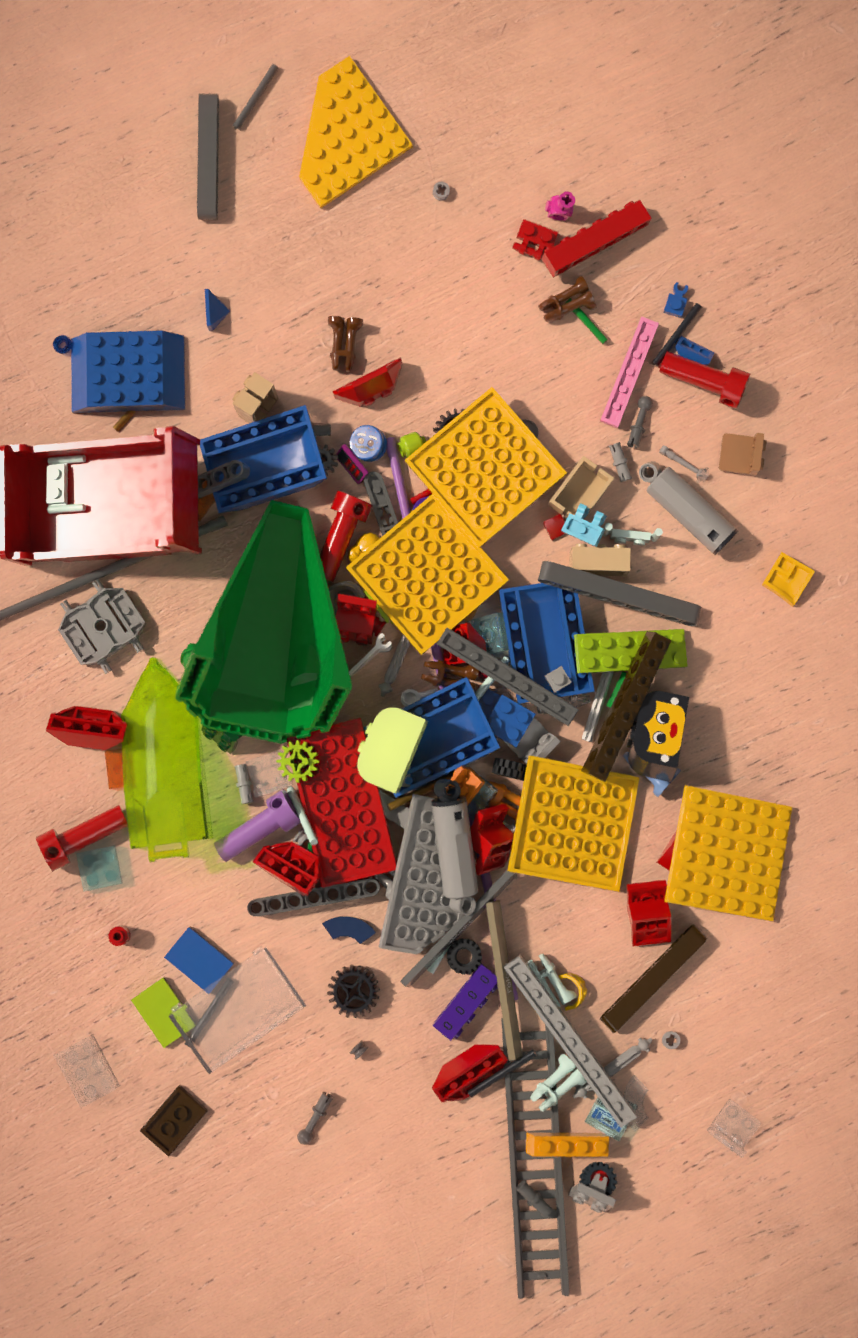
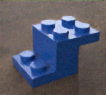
[479,689,535,748]

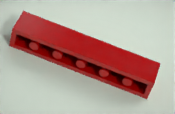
[542,200,652,278]

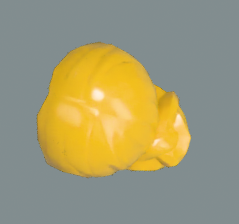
[348,533,380,562]

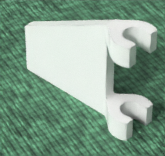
[349,633,392,677]

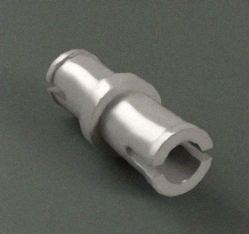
[609,442,632,482]
[234,764,254,804]

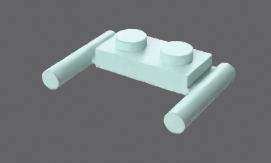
[46,455,86,514]
[602,523,663,546]

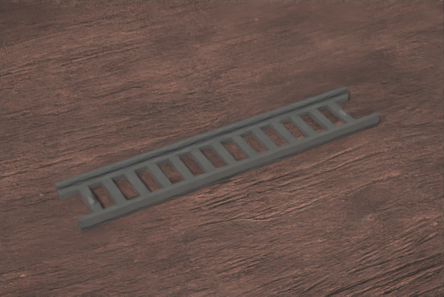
[501,1018,569,1299]

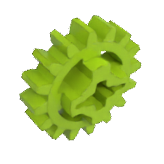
[276,740,320,783]

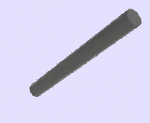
[233,64,278,130]

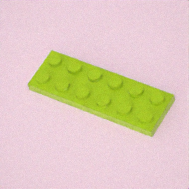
[574,629,688,674]

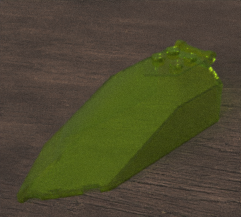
[121,657,213,863]

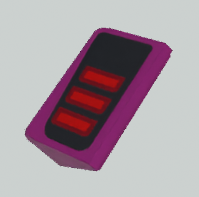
[336,444,368,484]

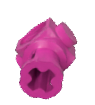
[545,191,575,221]

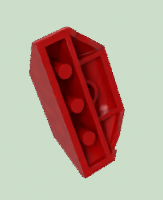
[333,358,402,407]
[46,706,127,750]
[253,841,320,896]
[432,1044,508,1103]

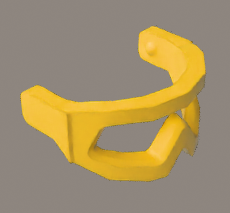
[558,972,587,1011]

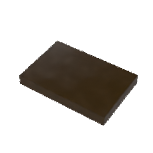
[140,1085,208,1157]

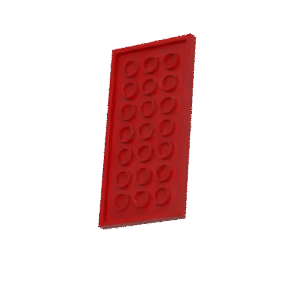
[287,718,397,888]

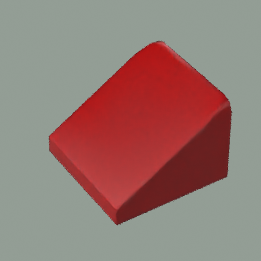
[543,513,566,541]

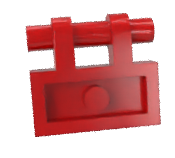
[512,219,558,261]

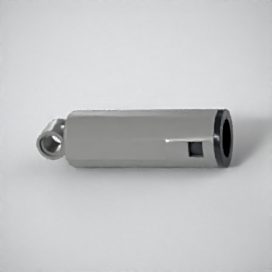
[639,461,738,555]

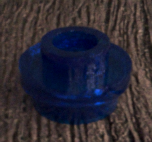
[53,335,72,354]

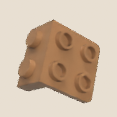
[719,433,767,476]

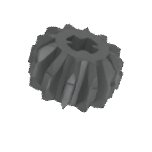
[318,445,338,476]

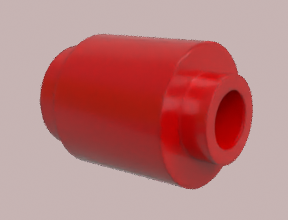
[108,925,131,946]

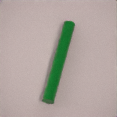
[565,298,608,344]

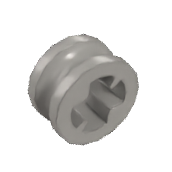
[433,181,450,201]
[293,828,308,846]
[662,1031,680,1049]

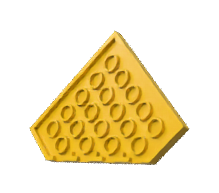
[299,56,413,209]

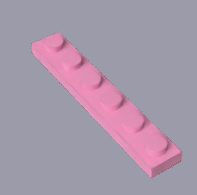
[600,316,659,428]

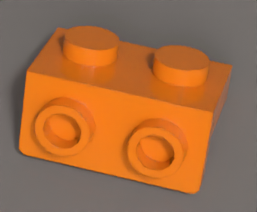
[446,766,485,806]

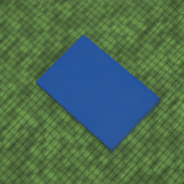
[164,927,234,994]

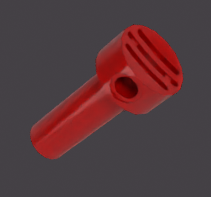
[659,351,751,409]
[320,491,373,582]
[36,805,129,872]

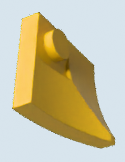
[762,552,815,607]

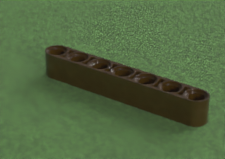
[600,924,708,1033]

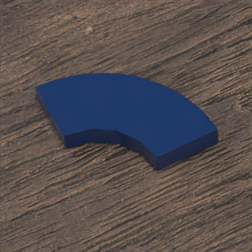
[322,916,376,944]

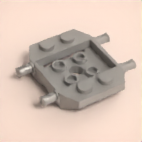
[58,579,146,674]

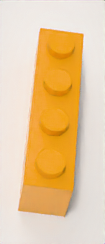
[526,1133,609,1157]

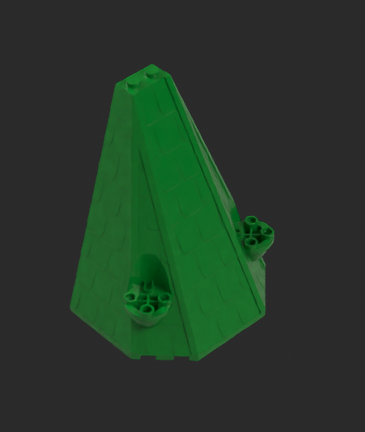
[175,500,352,744]

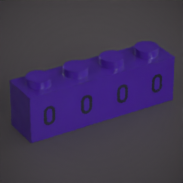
[433,963,498,1041]

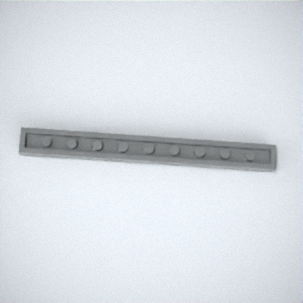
[504,955,637,1128]

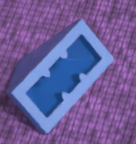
[205,289,230,331]
[676,336,715,365]

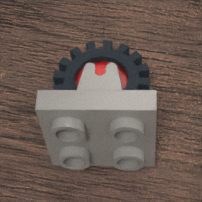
[568,1161,617,1213]

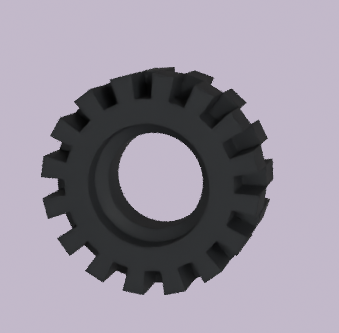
[492,758,527,781]
[447,938,482,975]

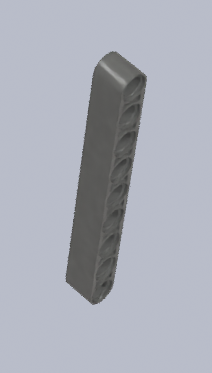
[538,561,701,626]

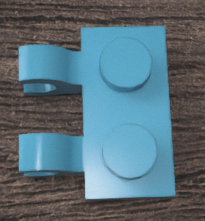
[561,503,607,547]

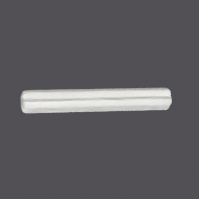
[582,672,614,742]

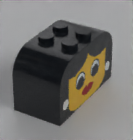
[626,691,689,782]

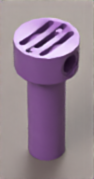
[214,789,301,862]

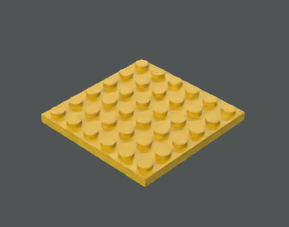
[405,387,567,547]
[346,494,509,655]
[508,755,640,892]
[664,786,792,921]

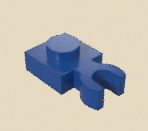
[663,282,688,318]

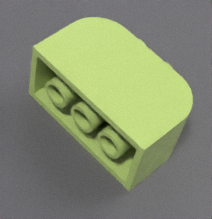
[357,708,428,793]

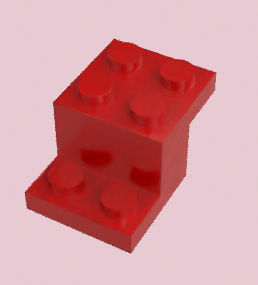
[335,594,377,646]
[470,804,514,875]
[627,880,671,947]

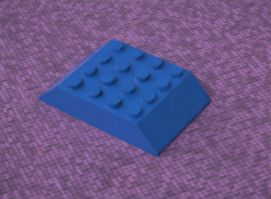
[71,330,185,413]
[200,405,327,513]
[499,583,595,704]
[364,677,500,798]

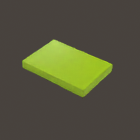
[131,977,196,1048]

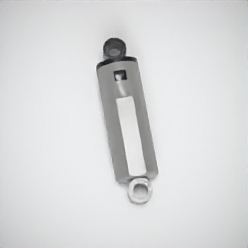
[431,779,478,915]

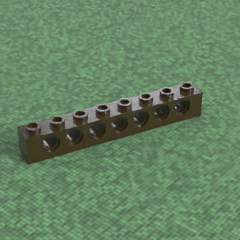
[581,631,672,782]

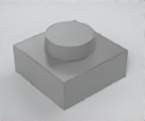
[544,666,572,693]

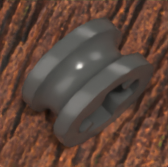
[349,1040,368,1060]

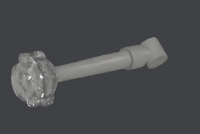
[659,445,710,483]

